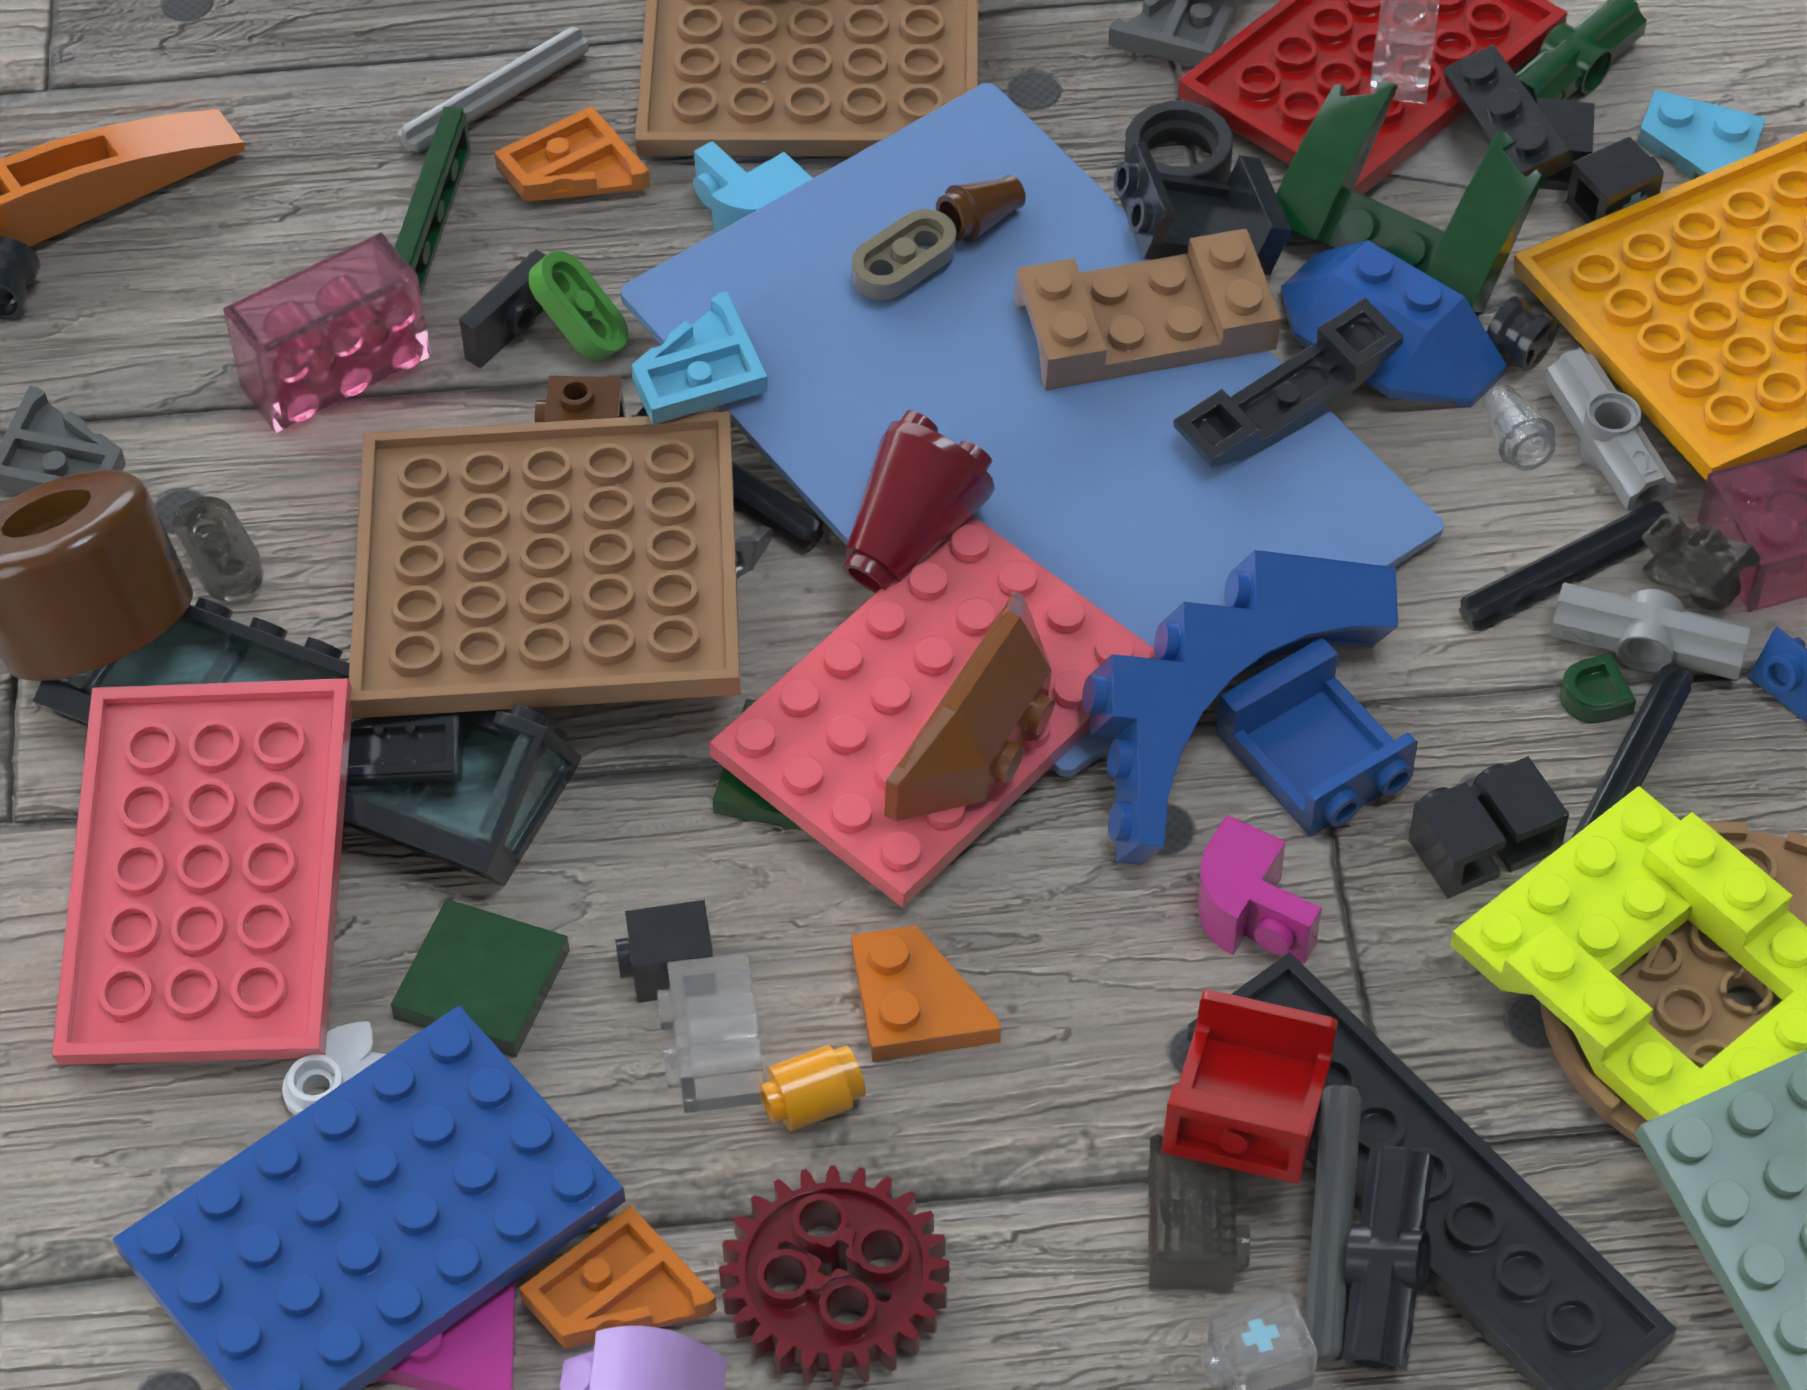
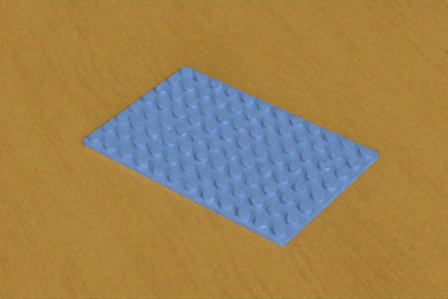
[621,83,1444,777]

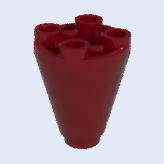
[843,410,995,593]

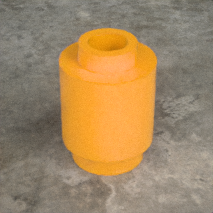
[759,1044,866,1132]

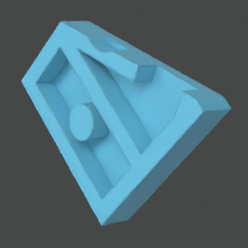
[1638,89,1766,180]
[631,291,768,425]

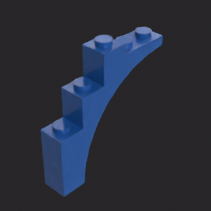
[1082,550,1398,865]

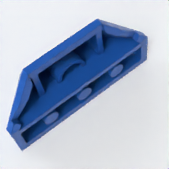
[1280,240,1507,408]

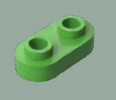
[529,251,628,361]

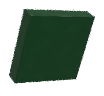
[390,898,570,1057]

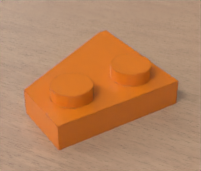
[494,106,651,202]
[851,925,1001,1062]
[519,1205,717,1349]

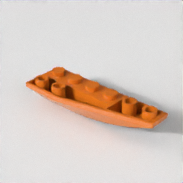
[0,109,245,247]

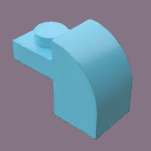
[693,141,813,234]

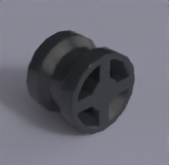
[1487,296,1559,371]

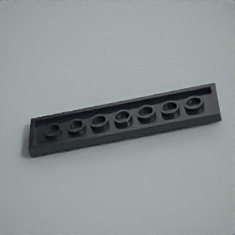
[1187,952,1677,1390]

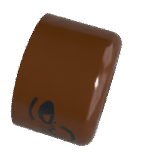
[0,469,193,681]

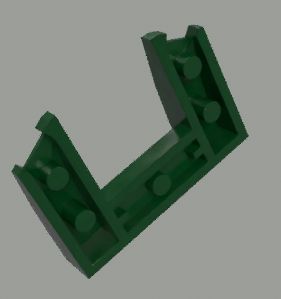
[1276,81,1544,313]

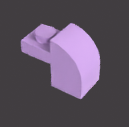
[560,1326,727,1390]

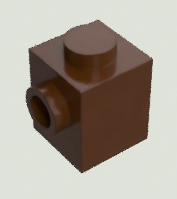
[535,375,626,423]

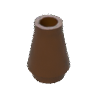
[936,175,1026,241]

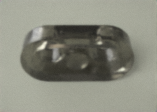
[173,496,264,601]

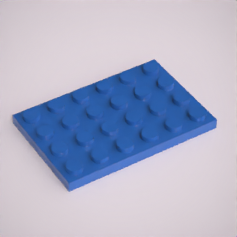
[113,1006,626,1390]

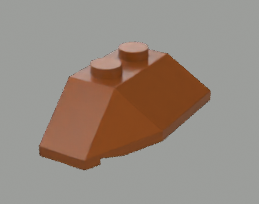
[884,591,1055,821]

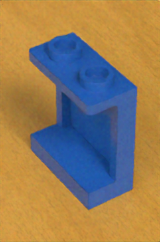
[1217,637,1418,837]

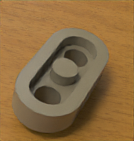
[851,209,956,300]

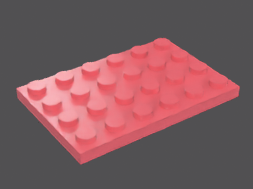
[710,515,1156,908]
[52,678,352,1065]

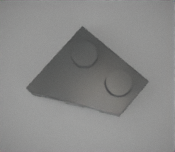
[1108,0,1242,66]
[0,386,126,493]

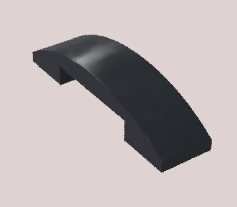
[1173,298,1404,467]

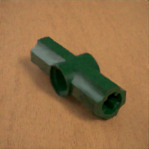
[1516,0,1647,102]

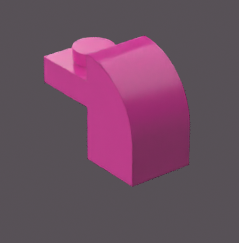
[1198,815,1322,963]

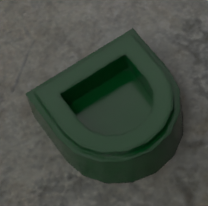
[1559,653,1636,723]

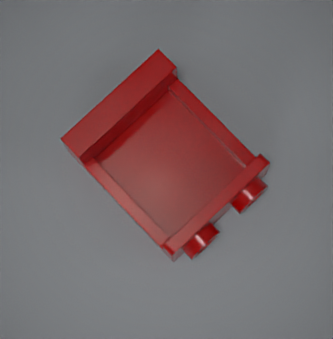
[1161,989,1338,1184]

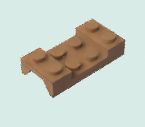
[1014,228,1281,391]

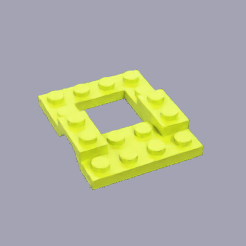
[1450,786,1807,1121]

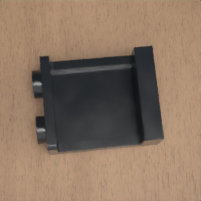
[1114,142,1292,276]

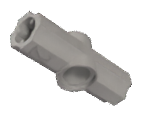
[1544,348,1677,511]
[1550,583,1751,680]

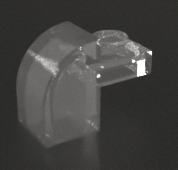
[1369,0,1440,104]

